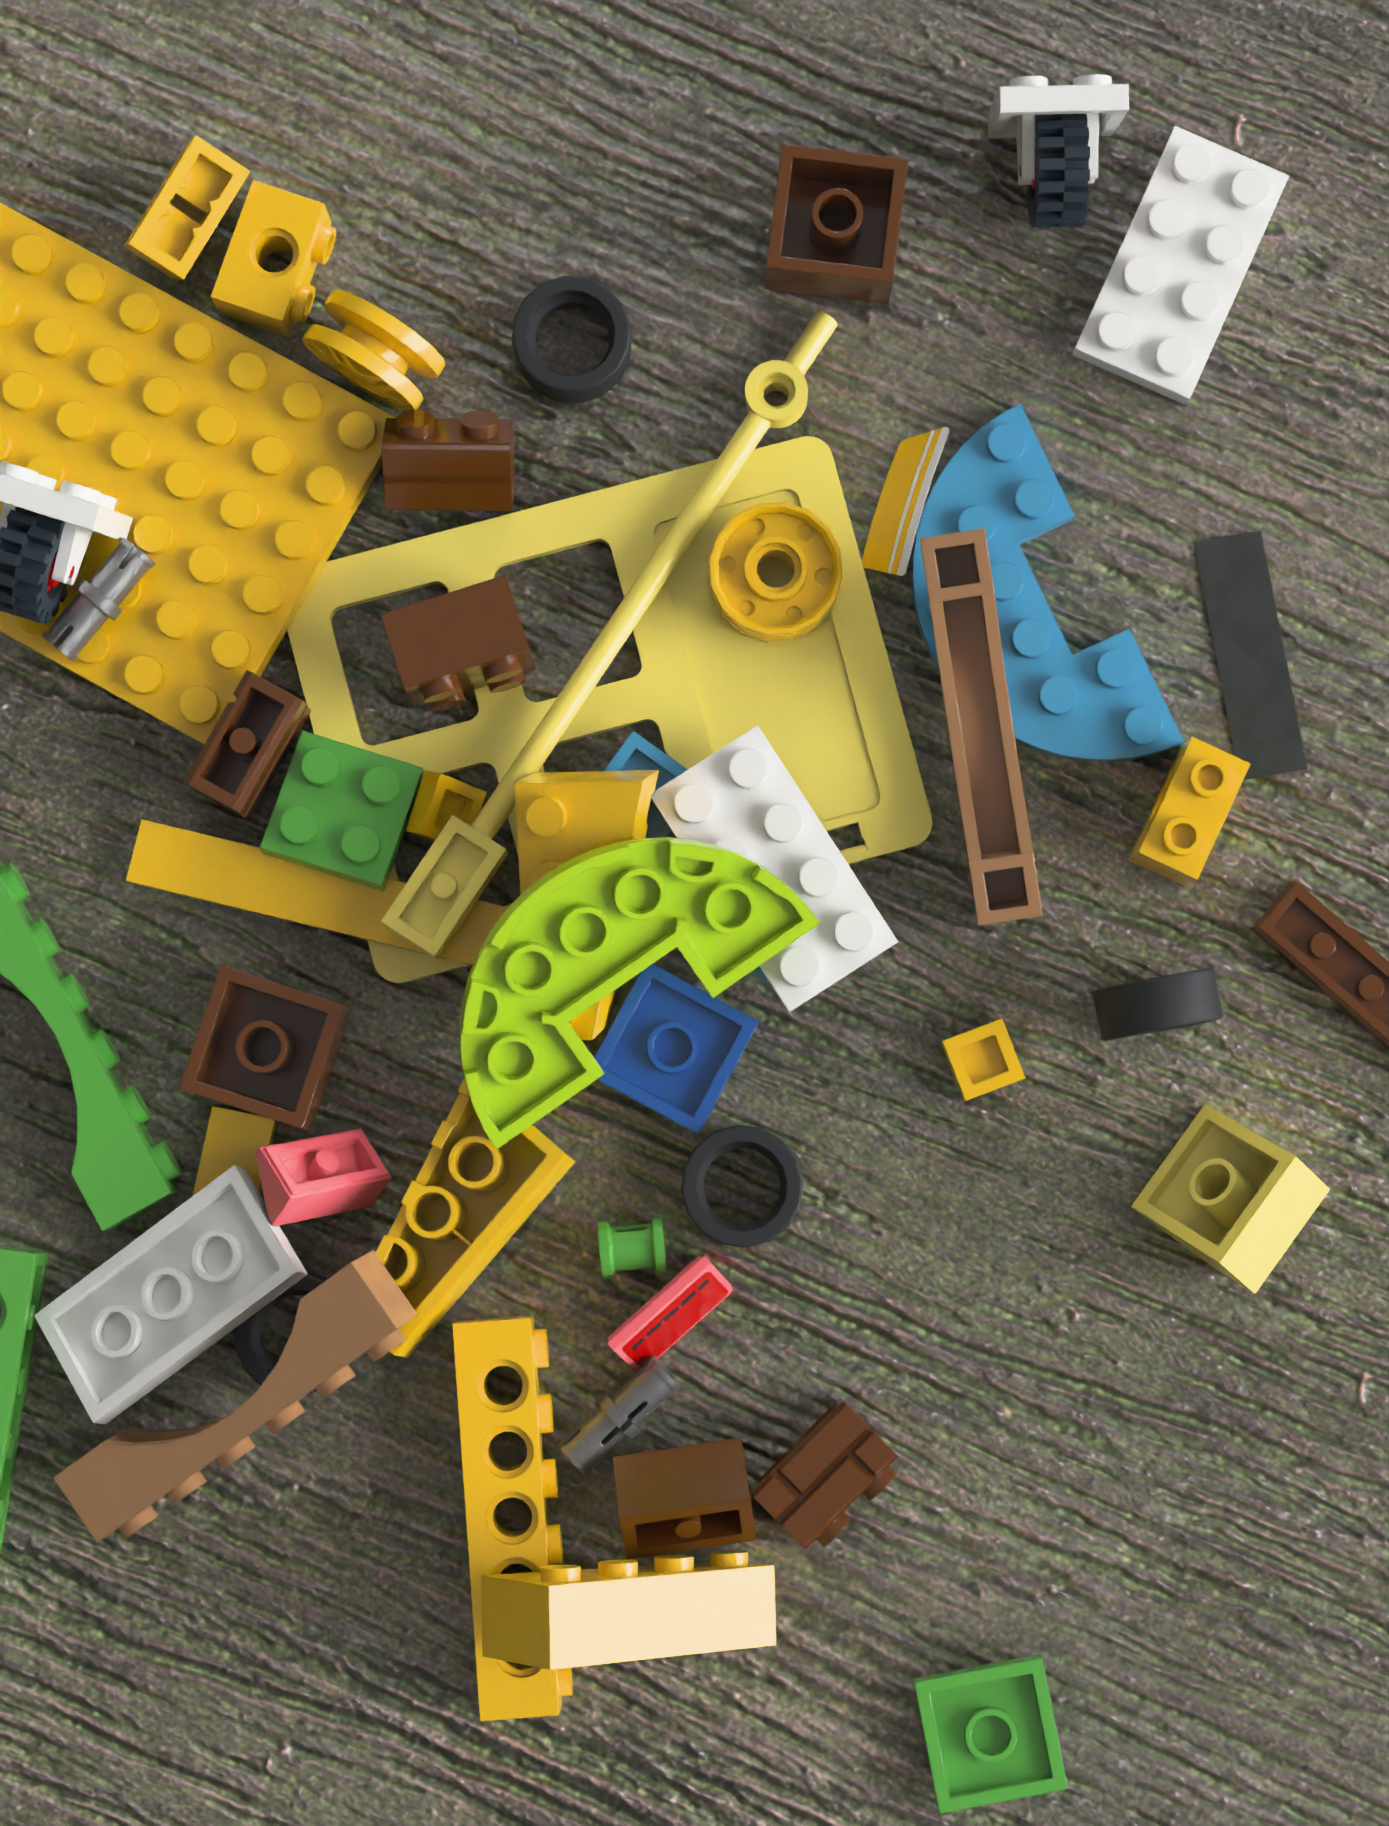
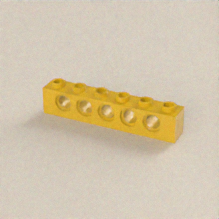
[452,1315,573,1721]

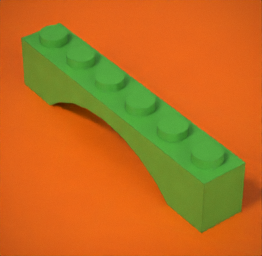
[0,861,182,1231]

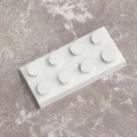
[1072,126,1289,405]
[651,725,898,1013]
[34,1165,308,1424]

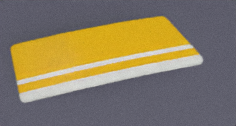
[862,427,950,576]

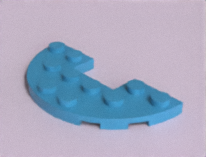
[911,403,1184,763]

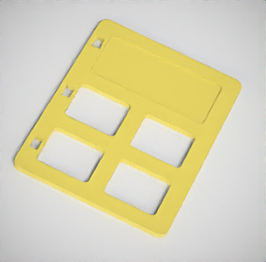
[287,436,933,984]

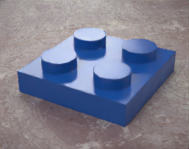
[594,964,760,1135]

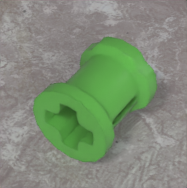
[598,1216,667,1279]

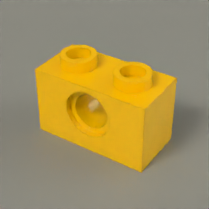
[211,180,336,338]
[1128,737,1251,887]

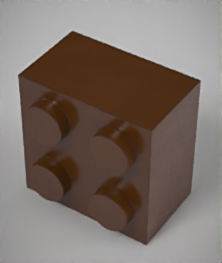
[765,143,908,304]
[380,575,536,712]
[179,965,353,1130]

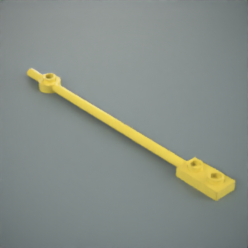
[381,311,837,960]

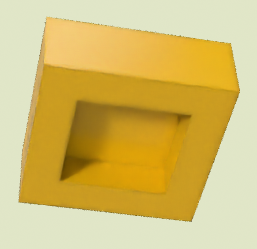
[406,770,487,842]
[941,1019,1025,1102]

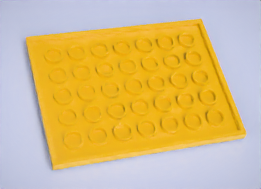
[0,203,396,745]

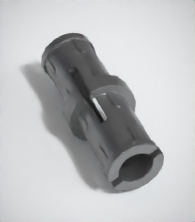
[41,537,156,662]
[559,1356,681,1475]

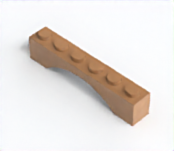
[919,528,1043,926]
[53,1250,418,1543]

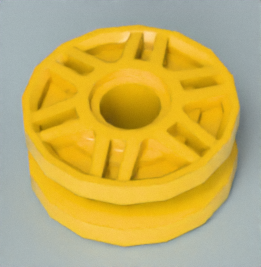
[302,289,445,412]
[709,502,843,643]

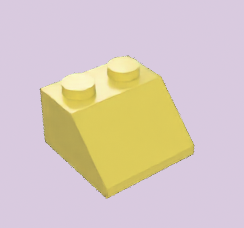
[1131,1104,1330,1294]

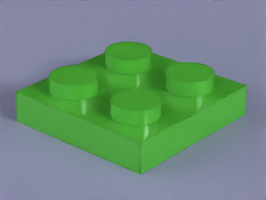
[260,730,424,892]
[913,1654,1068,1814]

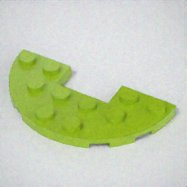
[459,837,820,1150]

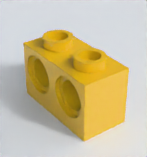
[123,135,250,282]

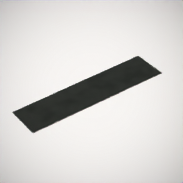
[1193,530,1308,780]

